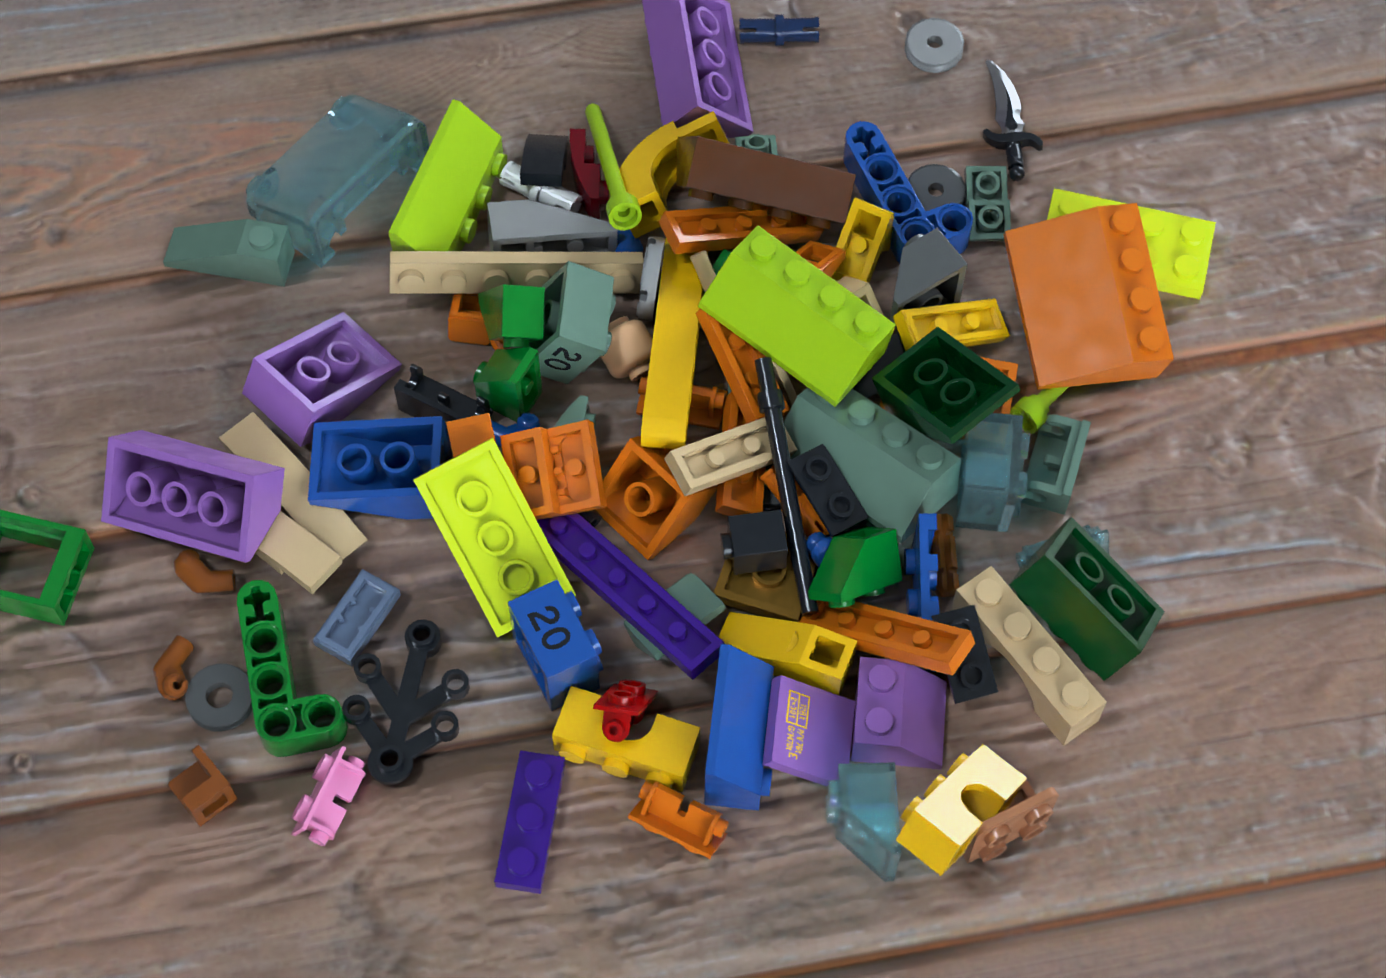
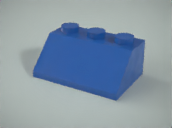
[704,644,774,811]

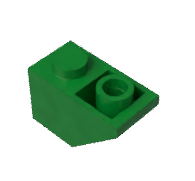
[808,526,902,608]

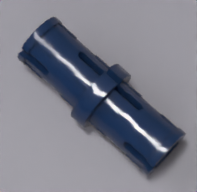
[739,14,819,46]

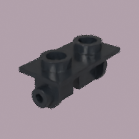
[786,444,869,537]
[931,605,998,704]

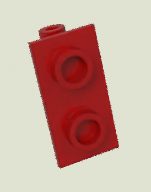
[593,679,658,742]

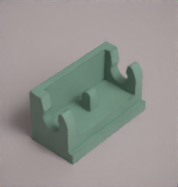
[1019,415,1091,515]

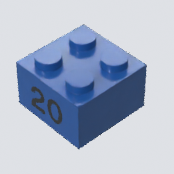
[508,580,604,711]

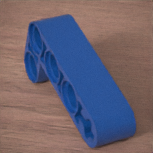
[843,121,973,264]

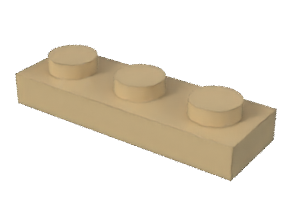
[664,417,798,496]

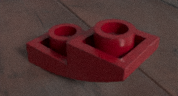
[570,128,609,219]

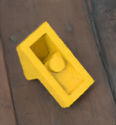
[831,198,894,283]

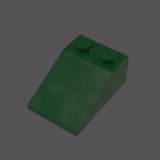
[872,326,1020,444]

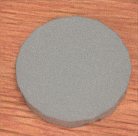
[636,236,665,321]

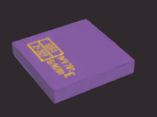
[763,675,855,790]

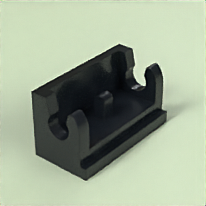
[394,364,493,426]

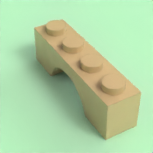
[951,566,1107,746]

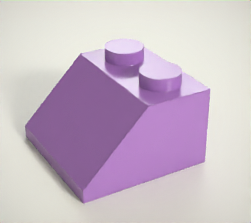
[851,657,947,769]

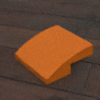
[500,420,607,520]

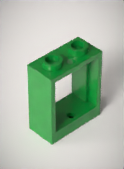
[0,510,95,626]

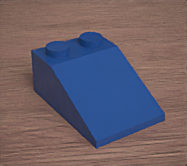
[308,416,452,519]

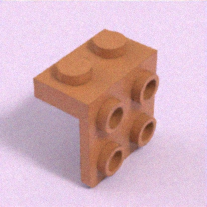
[963,770,1059,864]

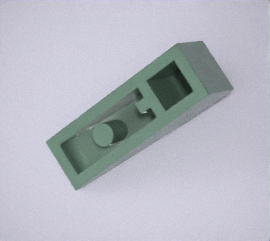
[163,219,295,287]

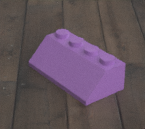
[642,0,753,138]
[101,430,285,562]

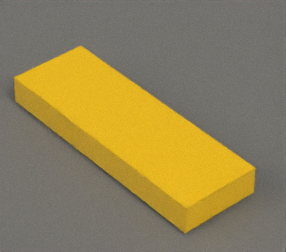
[893,298,1010,351]

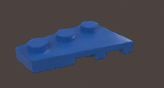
[904,513,939,673]

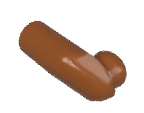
[174,549,236,593]
[153,635,195,700]

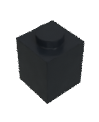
[720,510,788,575]

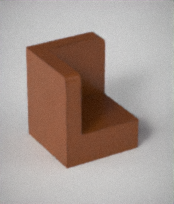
[168,745,237,827]

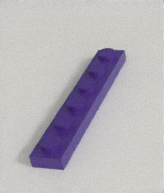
[537,513,725,680]

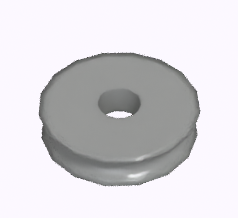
[904,18,964,73]

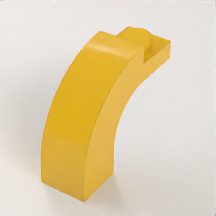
[620,111,729,239]

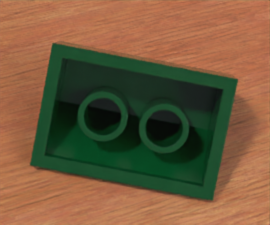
[1009,517,1165,681]

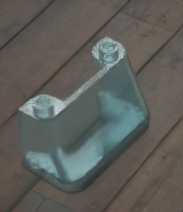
[246,94,429,268]

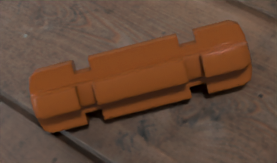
[931,513,960,598]

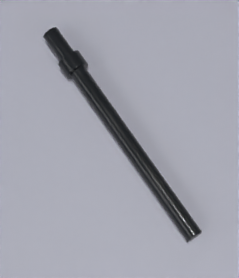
[755,357,819,616]

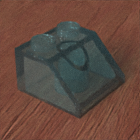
[825,762,901,882]

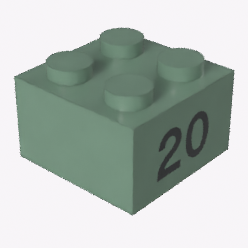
[529,261,616,384]

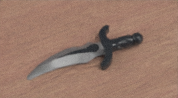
[983,60,1043,181]

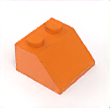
[596,436,717,560]

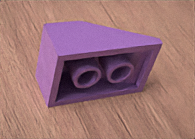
[242,312,402,447]

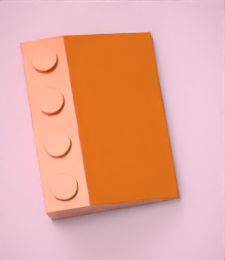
[1003,203,1174,390]

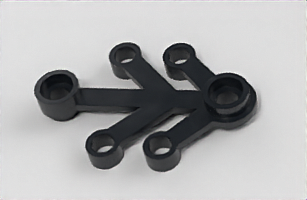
[342,619,470,785]

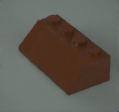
[676,136,856,229]

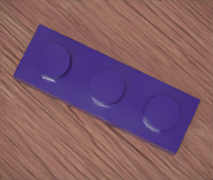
[494,750,566,894]

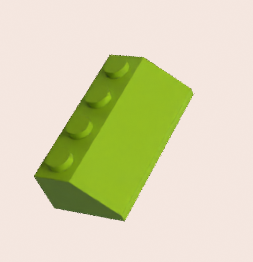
[388,99,507,251]
[698,225,896,407]

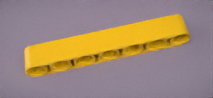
[641,238,708,449]

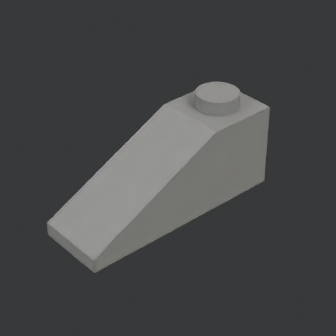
[487,199,618,252]

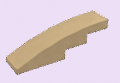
[218,412,368,561]
[255,511,343,595]

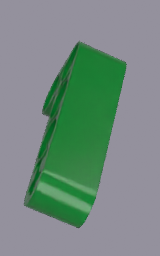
[237,580,348,757]

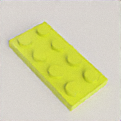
[1047,188,1216,300]
[413,437,576,638]

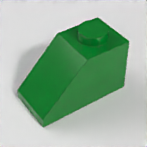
[478,284,545,349]
[473,347,543,422]

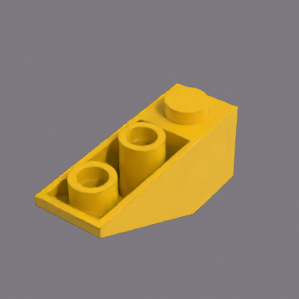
[719,612,857,696]

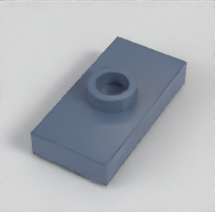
[313,569,401,666]

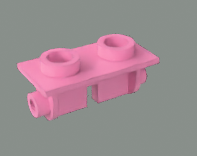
[291,746,365,846]

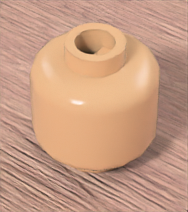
[600,316,653,382]

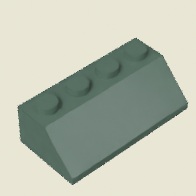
[784,388,961,543]

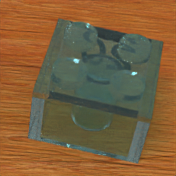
[955,413,1030,532]

